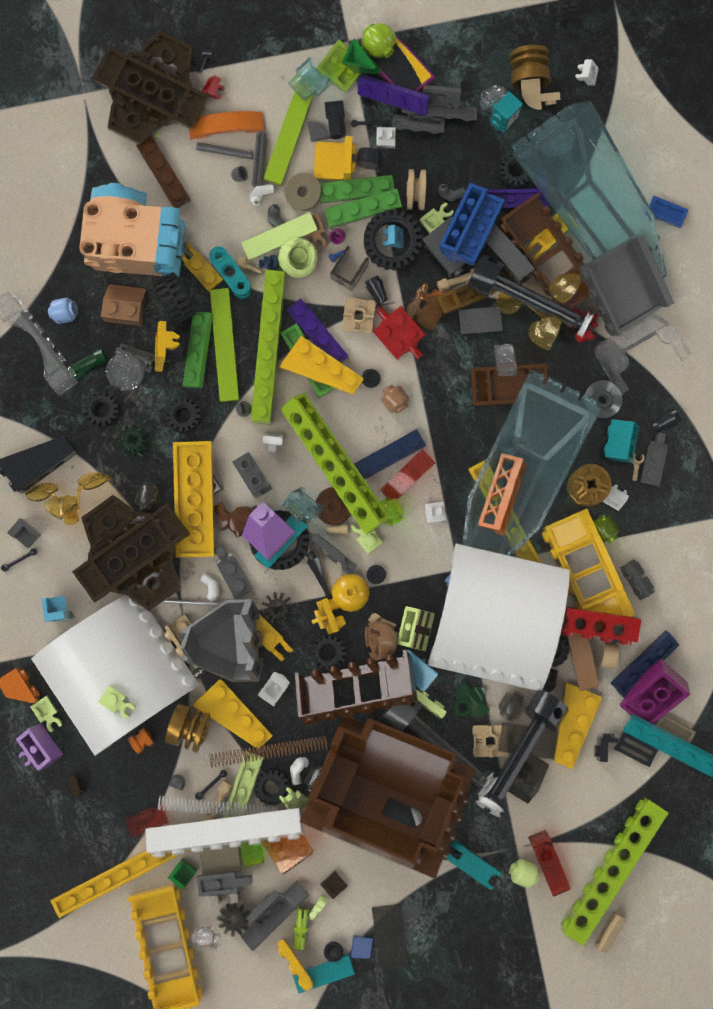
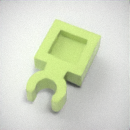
[419,203,454,234]
[351,525,383,554]
[98,685,136,718]
[30,695,63,732]
[279,788,308,812]

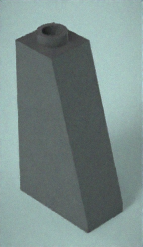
[484,224,534,285]

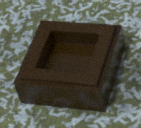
[68,774,85,797]
[320,871,348,899]

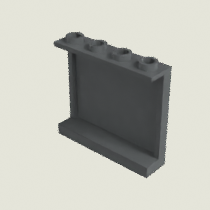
[579,235,674,336]

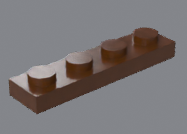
[136,137,191,208]

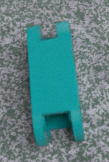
[209,246,251,299]
[447,840,503,890]

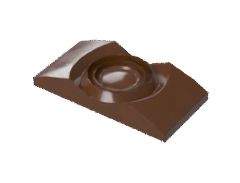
[470,364,549,406]

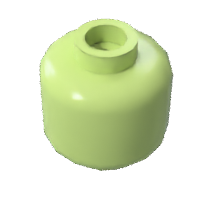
[509,859,540,888]

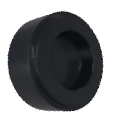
[367,565,386,584]

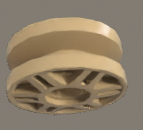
[406,169,427,210]

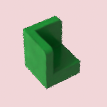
[168,858,197,890]

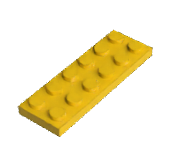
[173,441,215,558]

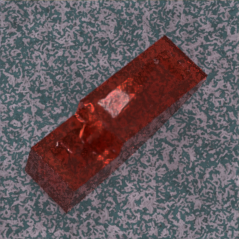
[380,449,435,504]
[528,830,571,897]

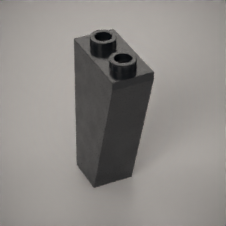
[0,436,78,494]

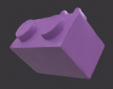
[16,723,63,771]

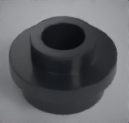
[324,942,344,962]

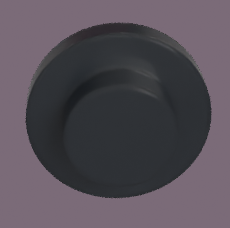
[362,369,381,388]

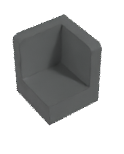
[7,518,41,548]

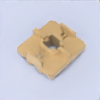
[342,297,376,334]
[472,724,508,757]

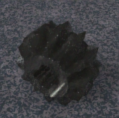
[262,592,294,625]
[217,903,250,937]

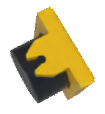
[155,321,182,372]

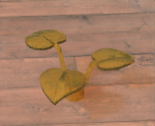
[496,274,581,350]
[25,472,112,525]

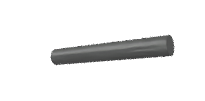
[196,142,253,160]

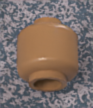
[381,385,410,414]

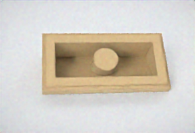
[595,911,626,953]

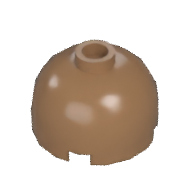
[365,621,399,661]

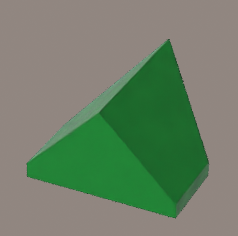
[341,38,382,74]

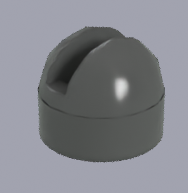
[231,166,248,182]
[236,401,252,417]
[168,775,185,790]

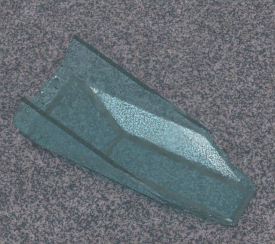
[512,101,667,279]
[462,369,601,556]

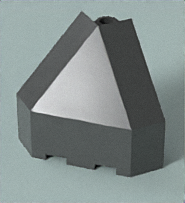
[179,599,263,682]

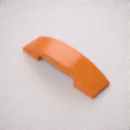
[189,111,264,140]

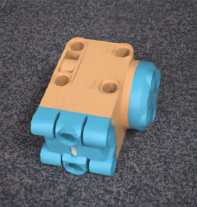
[79,183,185,278]

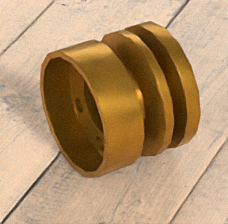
[509,45,551,91]
[567,464,611,507]
[165,703,210,753]

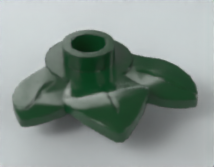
[453,682,489,718]

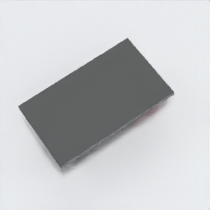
[459,307,503,334]

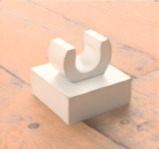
[575,59,599,85]
[376,127,396,148]
[263,432,284,453]
[602,485,629,511]
[424,501,446,524]

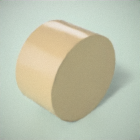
[599,642,619,670]

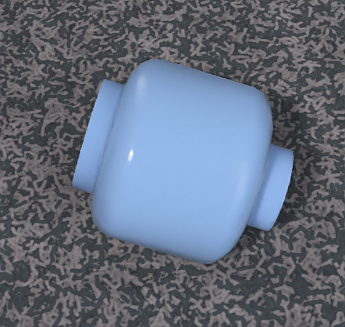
[48,298,78,324]

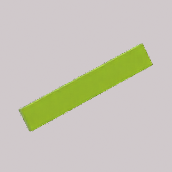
[264,75,318,186]
[210,288,239,402]

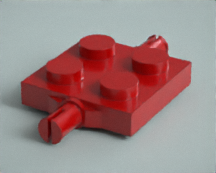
[372,306,426,360]

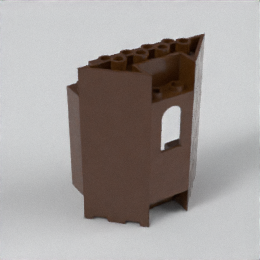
[299,717,476,879]

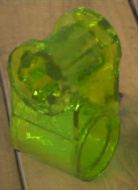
[241,842,265,868]

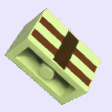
[397,606,435,651]

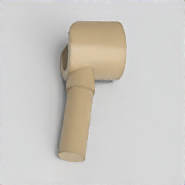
[237,257,262,275]
[632,453,644,481]
[368,613,396,628]

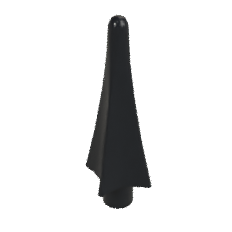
[306,551,332,600]

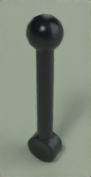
[351,119,390,127]
[1,548,37,572]
[195,770,227,800]

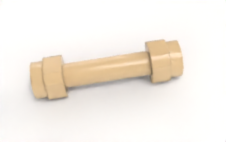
[437,268,475,293]
[202,780,233,821]

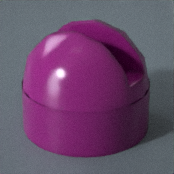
[329,228,346,245]

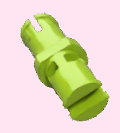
[293,907,309,950]

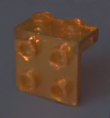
[261,835,313,874]

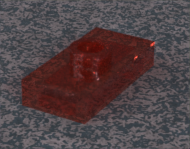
[125,804,169,838]

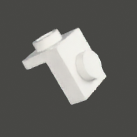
[258,672,290,706]

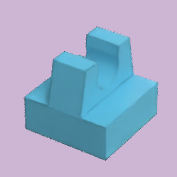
[383,225,404,249]

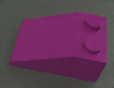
[619,659,690,724]

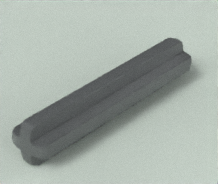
[252,132,267,187]

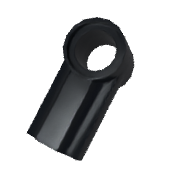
[324,100,346,140]

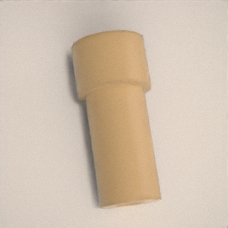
[327,524,348,534]

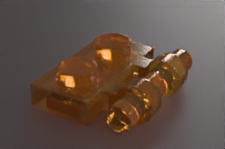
[407,283,443,332]

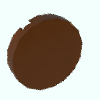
[315,487,351,525]

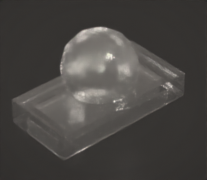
[494,344,517,376]

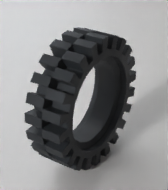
[363,209,422,271]
[249,510,309,570]

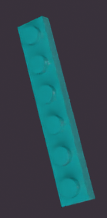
[623,714,713,778]

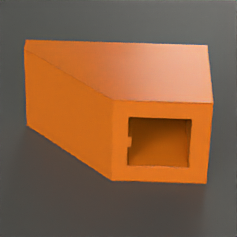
[0,668,40,703]

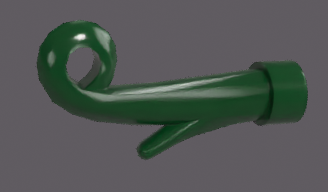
[45,348,108,382]

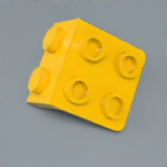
[314,136,356,180]

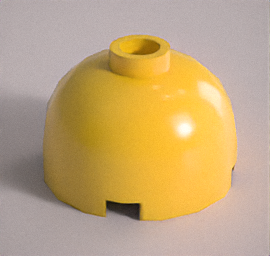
[331,574,370,612]

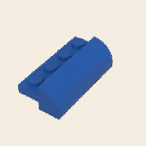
[439,183,505,266]

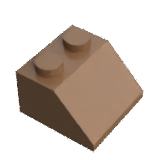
[101,284,147,326]

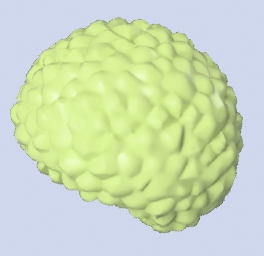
[278,237,318,278]

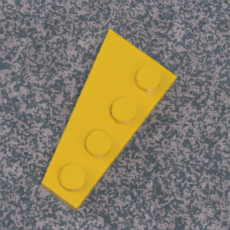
[279,336,364,395]
[192,679,273,749]
[554,682,602,770]

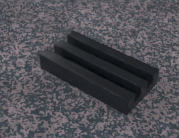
[614,732,658,767]

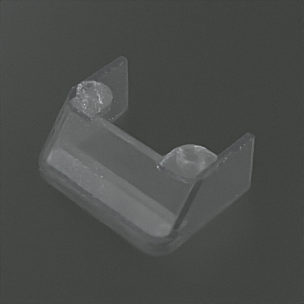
[595,313,692,396]

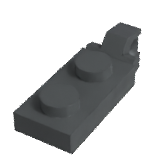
[392,114,445,134]
[639,432,668,487]
[311,533,358,574]
[215,546,252,599]
[197,871,253,897]

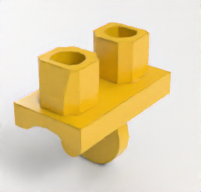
[311,598,346,635]

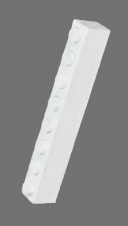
[145,808,305,858]

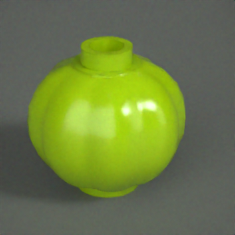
[362,23,396,59]

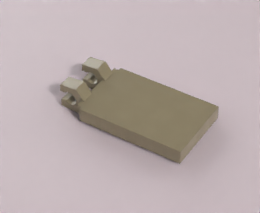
[199,845,243,906]

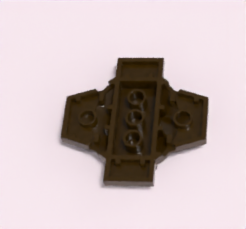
[92,30,210,146]
[72,495,190,611]

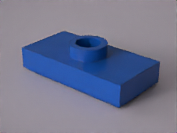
[646,196,689,228]

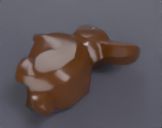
[214,502,257,538]

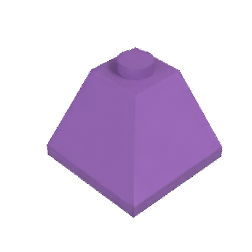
[242,501,295,561]

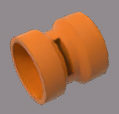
[128,727,155,754]

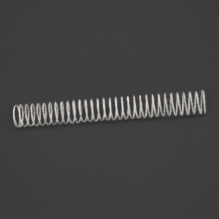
[158,796,277,817]

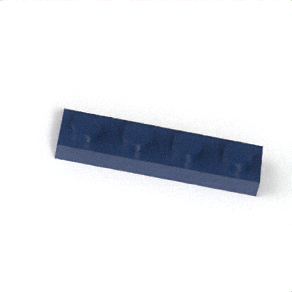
[354,429,426,480]
[610,630,679,698]

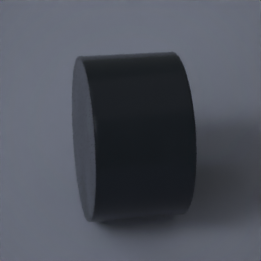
[356,147,382,170]

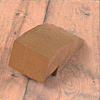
[565,627,599,691]

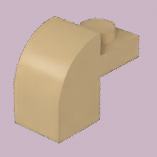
[521,78,560,110]

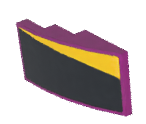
[371,36,435,92]

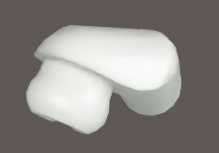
[249,185,274,206]
[200,573,220,601]
[290,757,309,785]

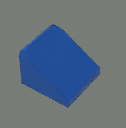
[350,935,373,958]

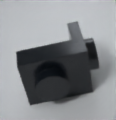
[594,733,620,762]

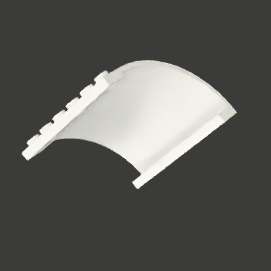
[428,544,570,691]
[31,595,199,756]

